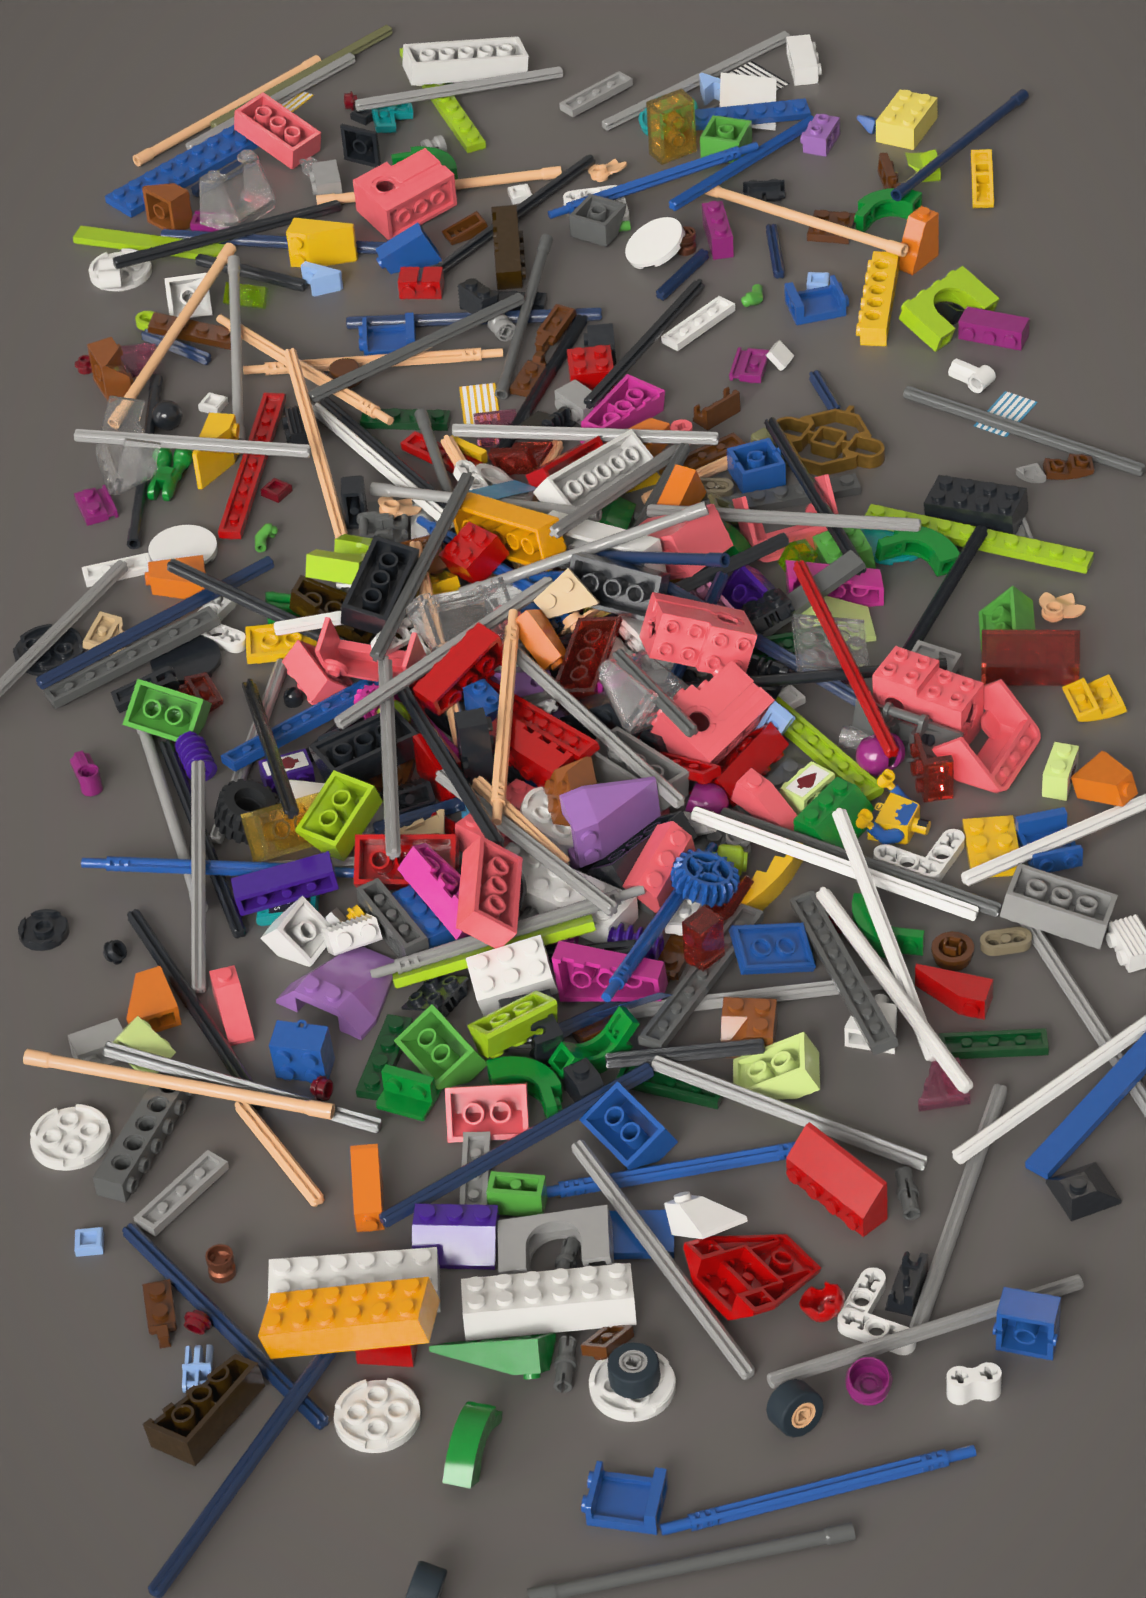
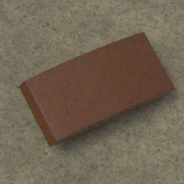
[1043,454,1094,480]

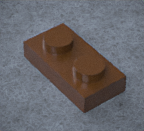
[581,1325,634,1360]

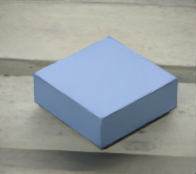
[807,272,829,290]
[75,1227,104,1257]

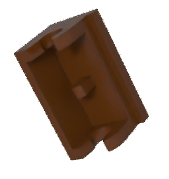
[693,387,740,431]

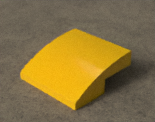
[1062,674,1127,722]

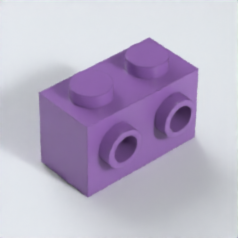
[800,114,840,157]

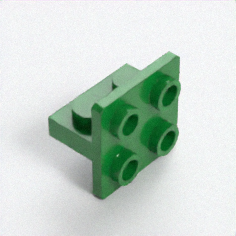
[376,1064,444,1121]

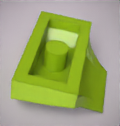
[905,149,941,182]

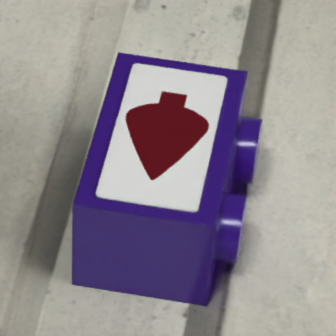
[258,748,315,795]

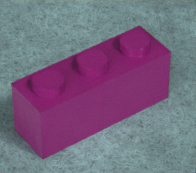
[702,201,734,260]
[958,306,1030,351]

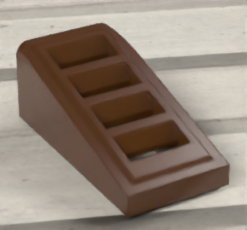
[441,211,488,245]

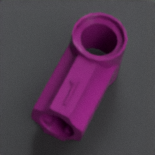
[70,750,103,796]

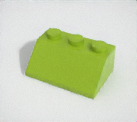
[295,770,383,861]
[467,990,558,1058]

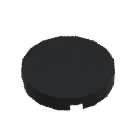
[18,909,70,951]

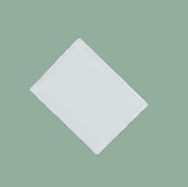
[720,73,776,130]

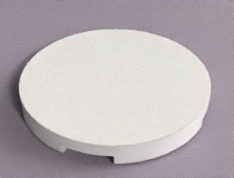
[625,217,685,269]
[89,248,152,291]
[148,525,218,564]
[520,787,574,849]
[30,1104,111,1171]
[589,1351,676,1422]
[334,1378,421,1453]

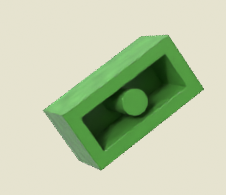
[486,1171,548,1217]

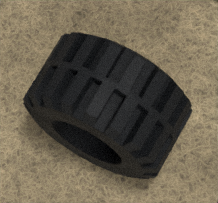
[214,779,280,845]

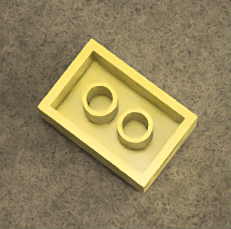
[876,90,938,150]

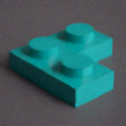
[371,103,414,133]

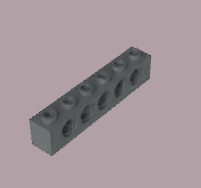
[93,1072,195,1203]

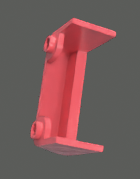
[732,474,839,563]
[315,617,427,687]
[932,679,1041,793]

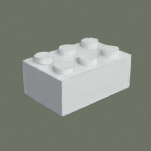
[466,935,558,1016]

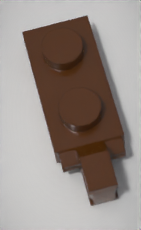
[877,152,901,189]
[535,304,577,353]
[510,351,547,397]
[658,934,697,986]
[142,1279,177,1349]

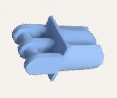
[182,1344,214,1393]

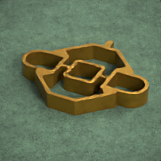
[777,405,885,476]

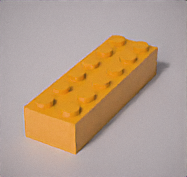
[453,492,567,572]
[258,1277,440,1359]

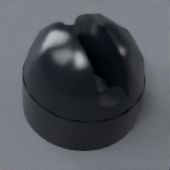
[283,687,303,708]

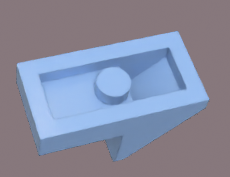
[699,72,720,106]
[301,261,343,296]
[756,701,795,735]

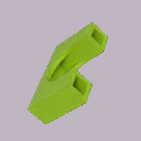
[899,266,1000,352]
[305,534,373,584]

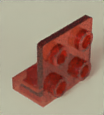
[488,441,553,475]
[910,733,954,803]

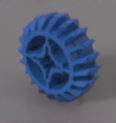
[670,848,740,908]

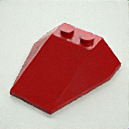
[683,1234,821,1321]

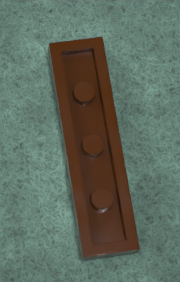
[148,312,231,350]
[659,432,746,475]

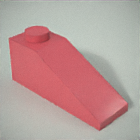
[731,768,797,831]
[209,965,255,1046]

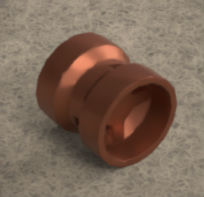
[677,226,696,256]
[205,1244,236,1283]

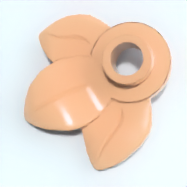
[588,159,627,182]
[378,497,422,518]
[1039,592,1086,622]
[560,609,600,636]

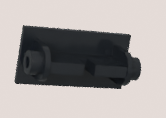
[743,179,785,201]

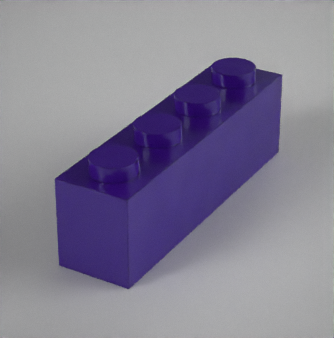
[231,851,339,916]

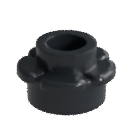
[103,940,127,965]

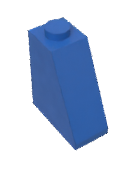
[376,222,442,274]

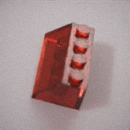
[555,616,623,705]
[981,630,1080,686]

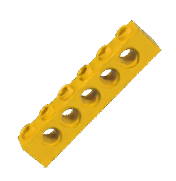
[856,251,899,346]

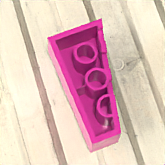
[580,374,665,444]
[786,560,884,607]
[397,843,470,940]
[552,941,668,1002]

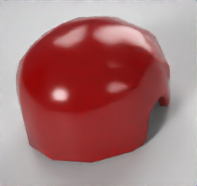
[799,1282,845,1323]

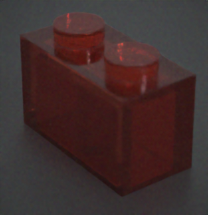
[682,906,725,971]

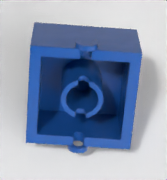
[727,438,786,494]
[269,1020,335,1083]
[993,1287,1061,1361]

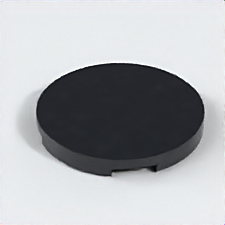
[13,624,85,676]
[150,635,221,687]

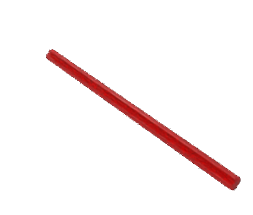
[793,560,899,758]

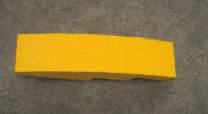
[971,149,994,208]
[739,842,803,911]

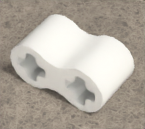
[99,257,122,290]
[947,1362,1002,1405]

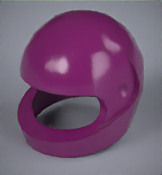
[856,733,905,776]
[685,783,729,814]
[845,1357,893,1406]

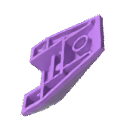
[559,776,661,869]
[276,946,394,1040]

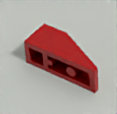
[915,964,993,1020]

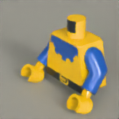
[856,769,931,845]

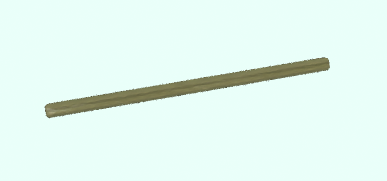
[210,25,393,129]

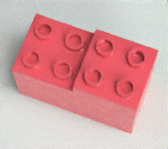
[353,148,457,240]
[639,504,733,580]
[639,592,758,674]
[872,646,984,745]
[651,660,775,765]

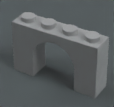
[497,1205,614,1275]

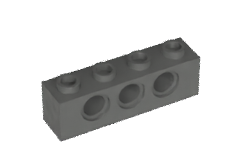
[356,878,429,958]

